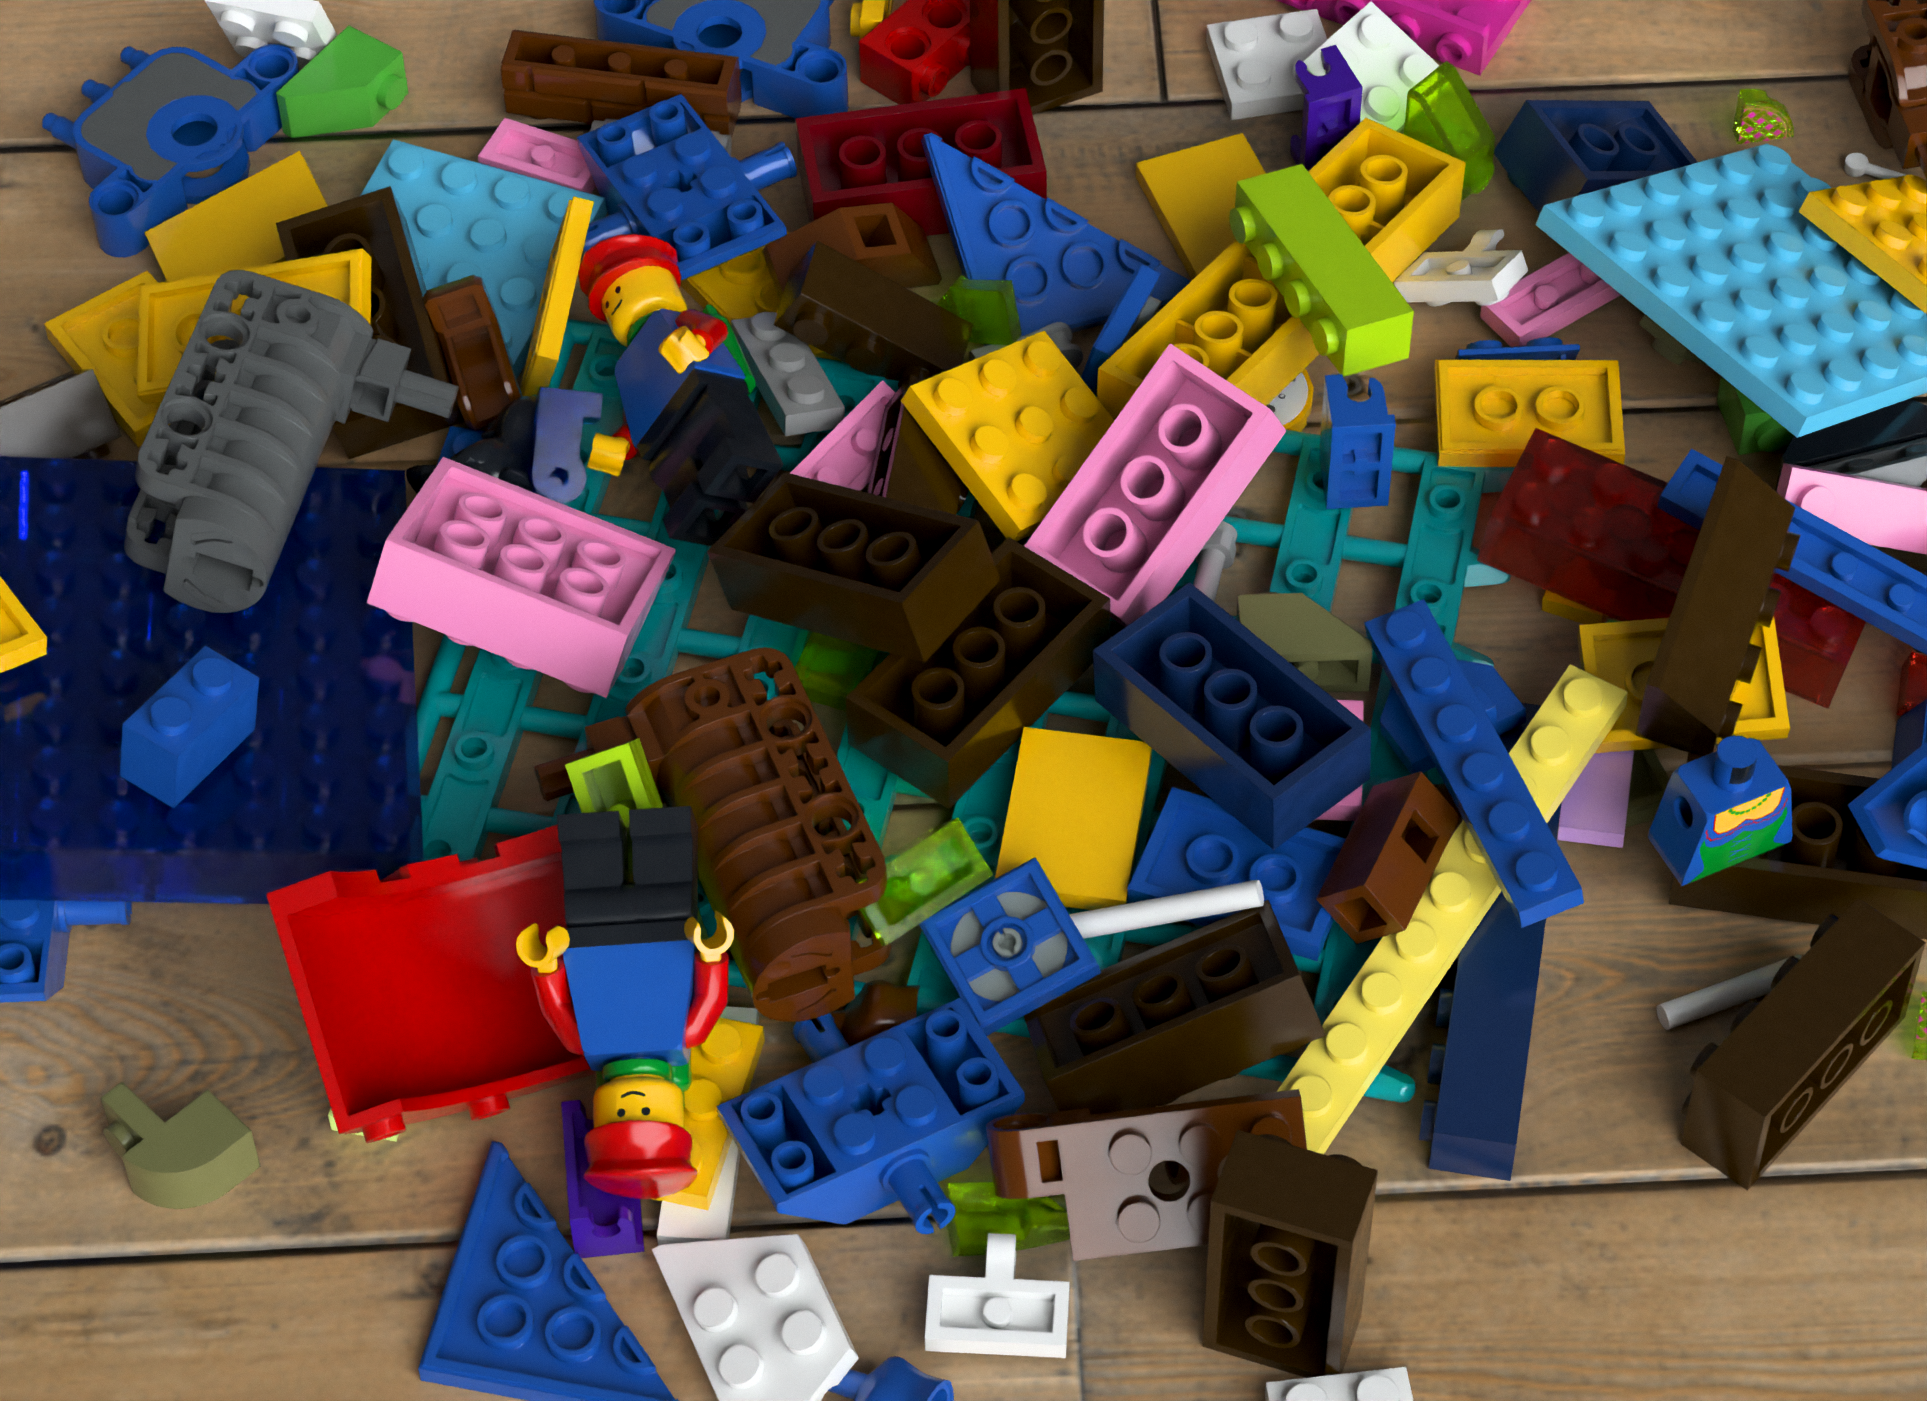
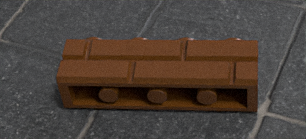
[500,30,742,139]

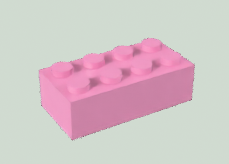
[1024,343,1286,627]

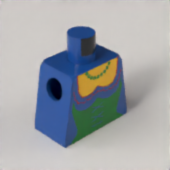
[1648,735,1793,886]

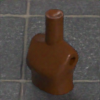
[811,980,921,1046]

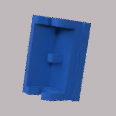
[1319,374,1396,509]

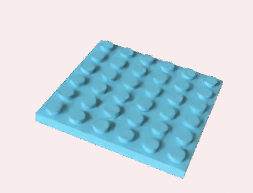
[1535,143,1927,438]

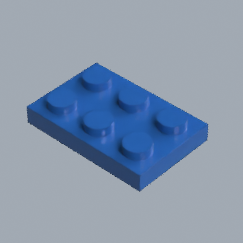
[1127,787,1346,961]

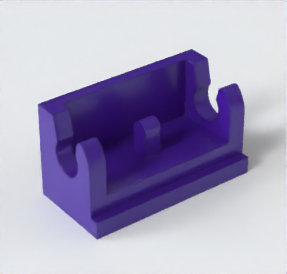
[1290,45,1363,171]
[561,1100,645,1258]

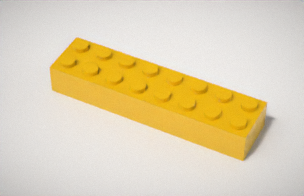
[1097,118,1466,420]

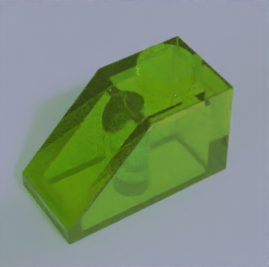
[1404,61,1495,202]
[855,818,993,947]

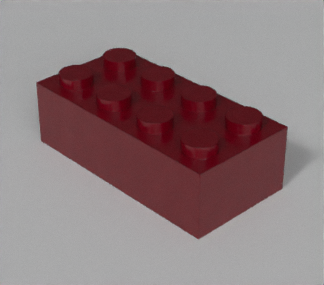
[795,88,1047,236]

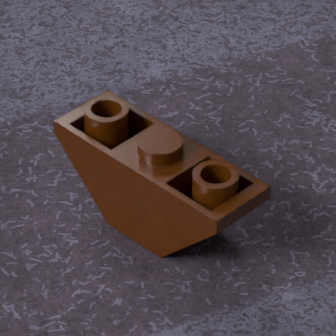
[762,202,942,302]

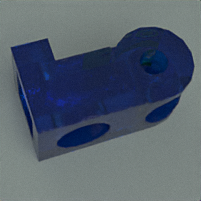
[529,387,603,506]

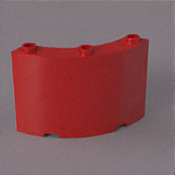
[266,824,595,1143]

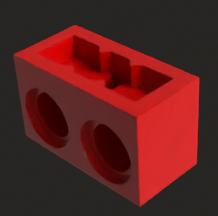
[859,0,971,105]

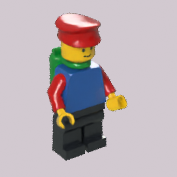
[578,234,784,547]
[516,806,734,1199]

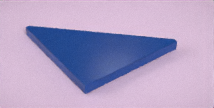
[921,133,1191,347]
[418,1141,679,1401]

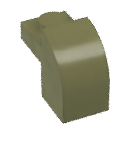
[100,1082,261,1209]

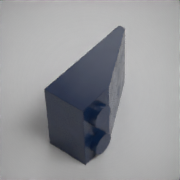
[1492,100,1698,217]

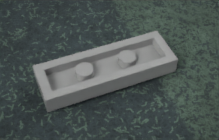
[731,312,845,436]

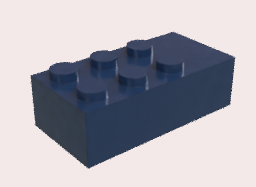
[1093,582,1371,850]

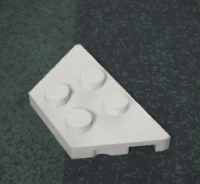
[652,1234,859,1401]

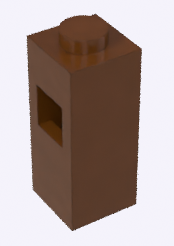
[1316,771,1461,944]

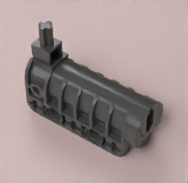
[124,270,459,613]

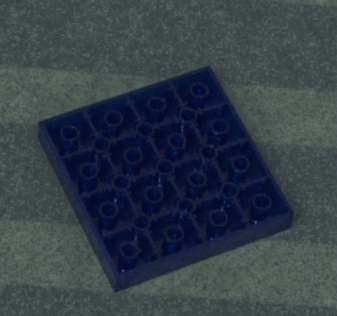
[0,456,424,904]

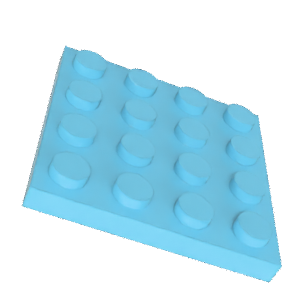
[360,139,607,379]

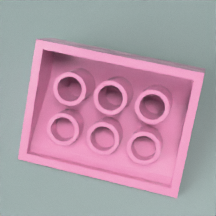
[367,457,676,698]

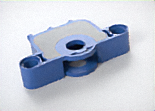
[594,0,849,118]
[42,44,299,258]

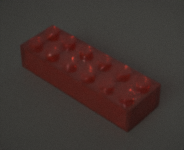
[1477,428,1867,709]

